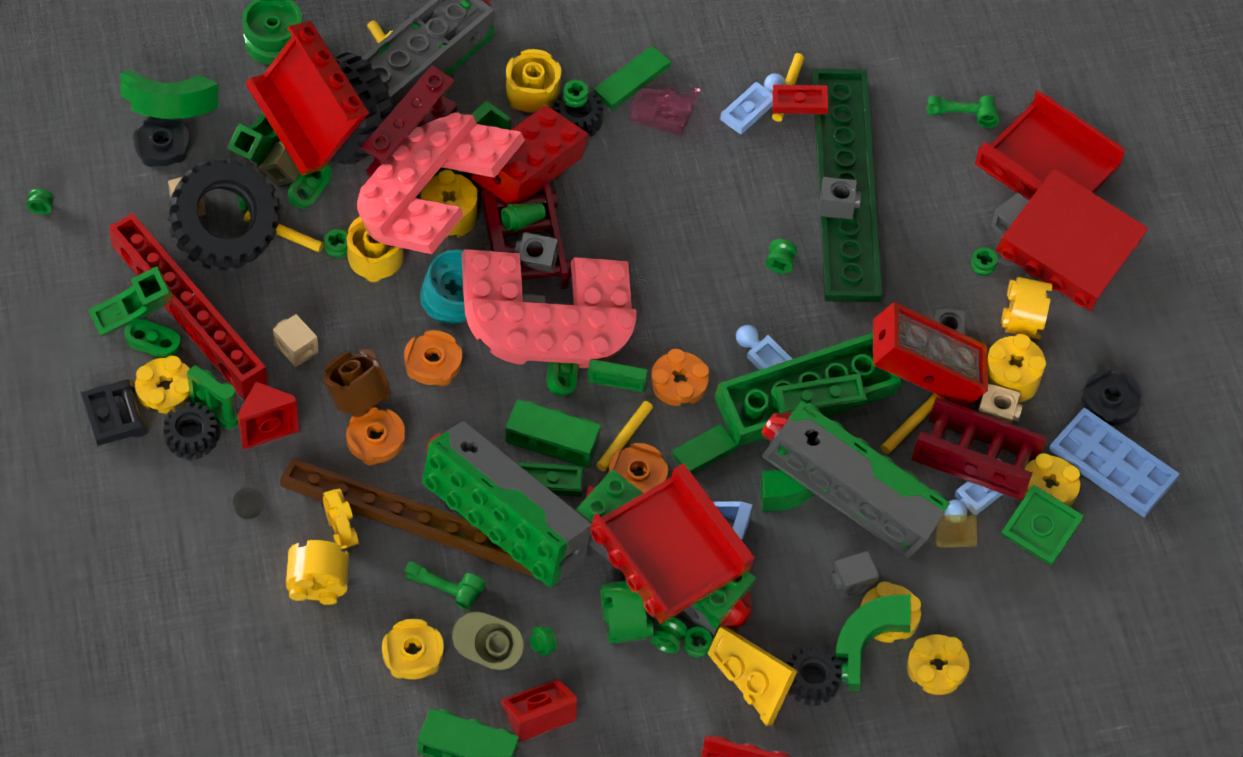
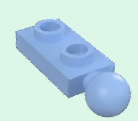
[720,73,786,135]
[736,325,792,370]
[944,458,1003,523]

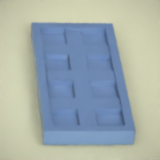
[1049,408,1180,518]

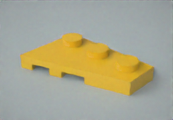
[707,627,798,726]

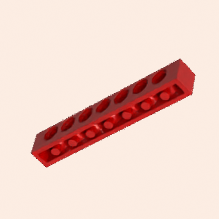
[109,213,268,400]

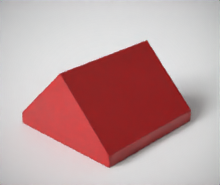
[238,382,299,450]
[500,679,577,742]

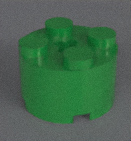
[600,580,654,645]

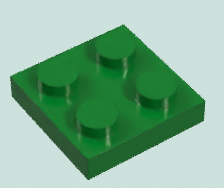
[1001,485,1084,567]

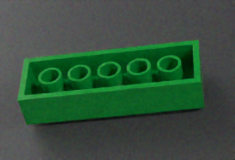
[714,333,901,448]

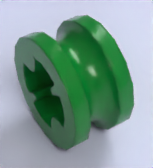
[563,80,588,107]
[26,188,54,215]
[324,229,347,258]
[971,247,997,276]
[684,627,712,658]

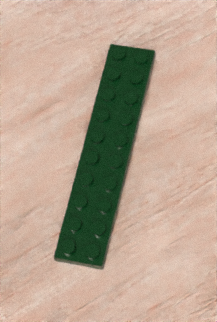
[812,69,882,302]

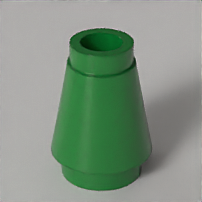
[501,202,545,232]

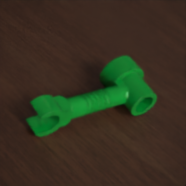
[926,95,999,128]
[404,561,486,610]

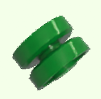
[242,0,303,65]

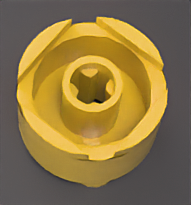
[506,49,561,113]
[421,170,477,238]
[346,217,404,282]
[1000,277,1052,340]
[987,334,1046,403]
[286,540,349,605]

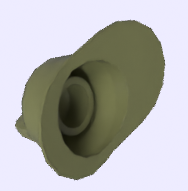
[452,611,524,670]

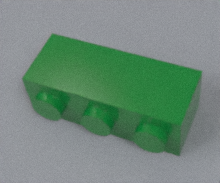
[505,399,601,468]
[417,708,519,757]

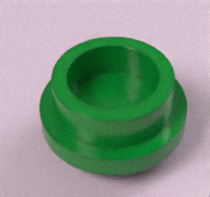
[530,626,557,657]

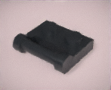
[81,379,149,446]

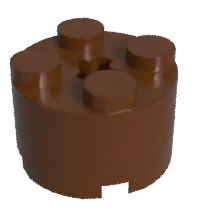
[322,349,391,417]

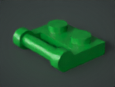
[187,365,238,429]

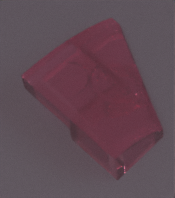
[629,89,700,135]

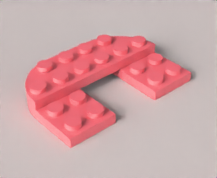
[357,113,525,254]
[461,249,636,368]

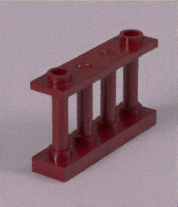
[361,65,458,177]
[482,181,572,289]
[911,397,1047,501]

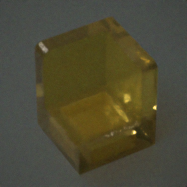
[936,515,977,548]

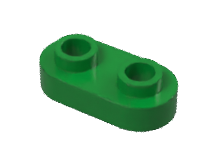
[288,164,332,209]
[124,319,181,358]
[546,362,578,397]

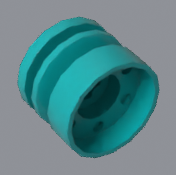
[419,250,467,325]

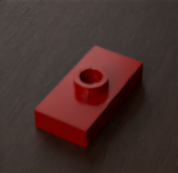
[772,85,828,114]

